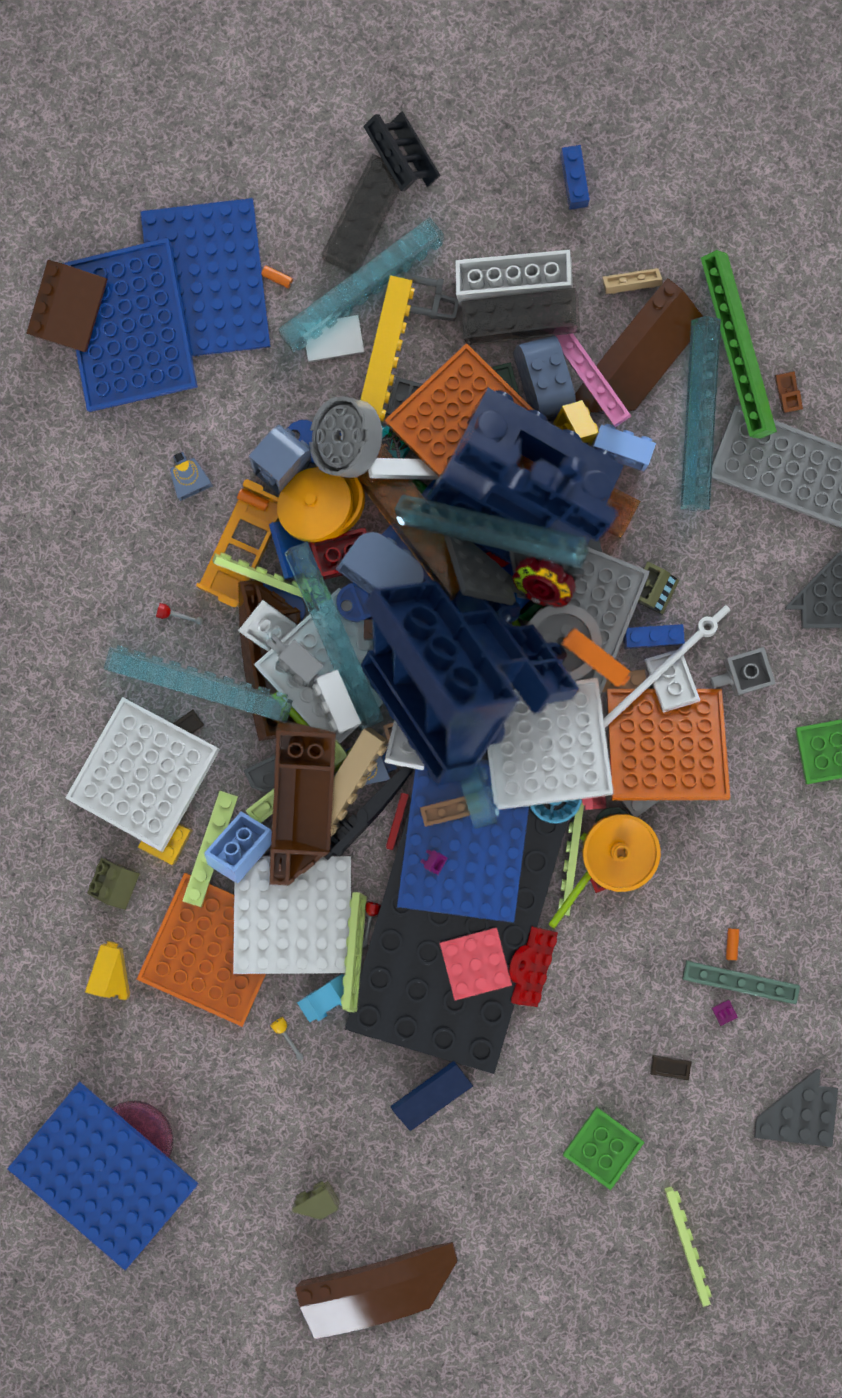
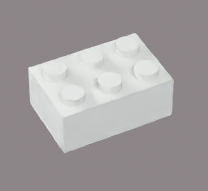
[312,669,361,735]

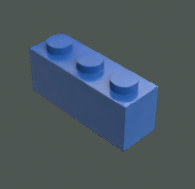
[560,145,590,210]
[624,624,685,649]

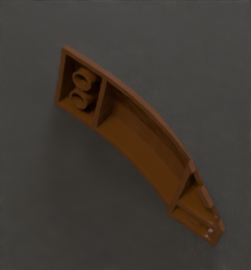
[270,722,336,886]
[295,1242,458,1339]

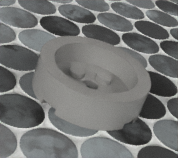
[309,396,382,478]
[527,604,602,680]

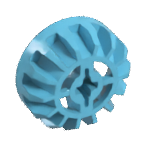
[530,799,582,823]

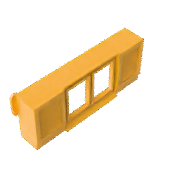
[196,479,279,607]

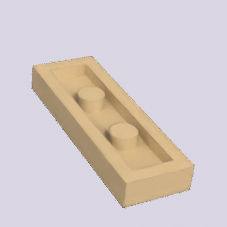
[603,268,662,294]

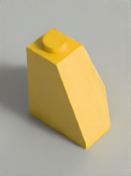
[85,941,130,1000]

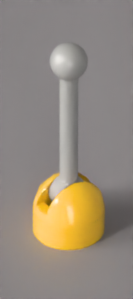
[270,1017,304,1061]

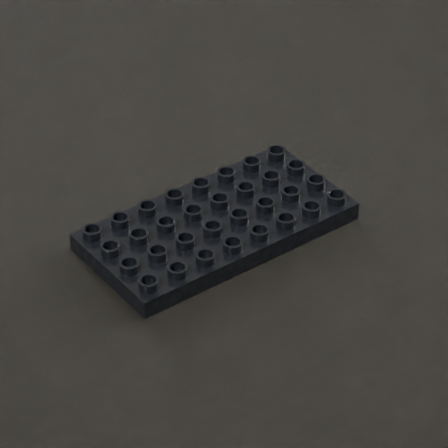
[344,749,568,1074]

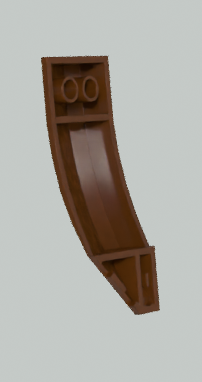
[575,278,707,414]
[238,580,301,741]

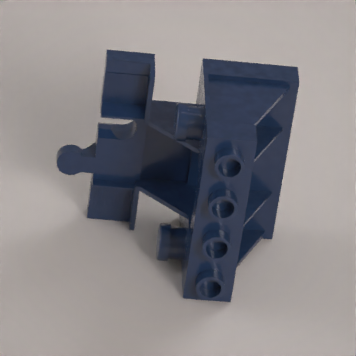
[418,388,624,567]
[360,581,580,785]

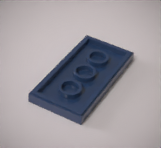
[390,1061,473,1131]

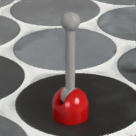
[156,603,203,625]
[363,901,381,948]

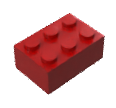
[307,527,367,582]

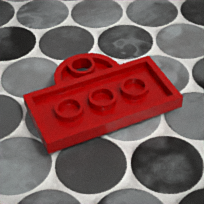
[510,927,558,1007]

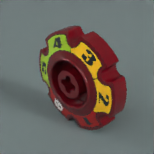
[513,557,576,608]

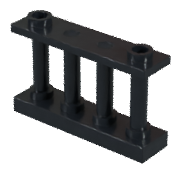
[363,112,441,191]

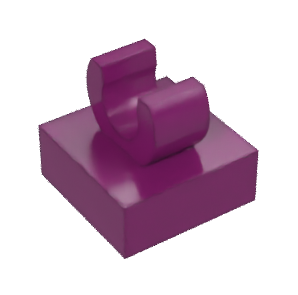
[421,850,448,875]
[712,999,738,1026]

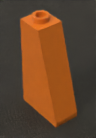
[561,628,630,687]

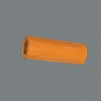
[261,265,293,289]
[237,488,269,511]
[726,928,739,960]

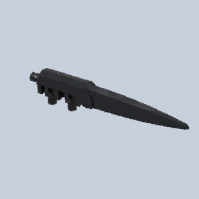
[325,767,414,860]

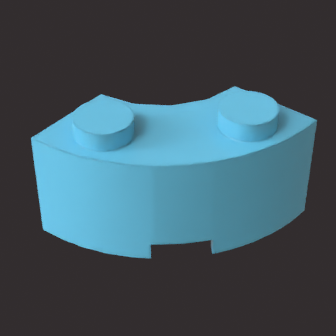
[297,973,344,1022]

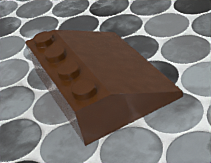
[26,260,108,353]

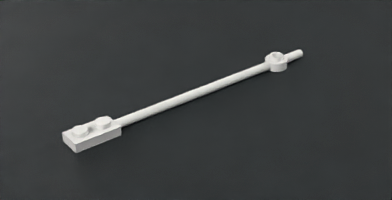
[603,605,730,727]

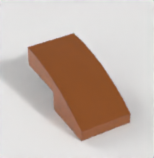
[774,371,803,413]

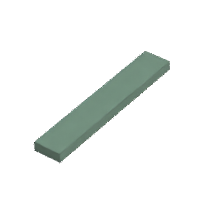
[682,960,800,1005]

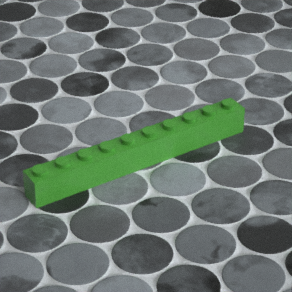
[701,250,777,439]

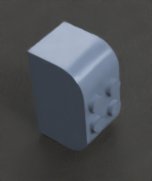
[513,335,576,421]
[249,425,311,495]
[336,532,424,594]

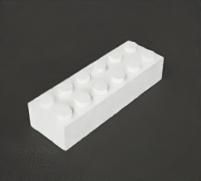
[456,250,573,305]

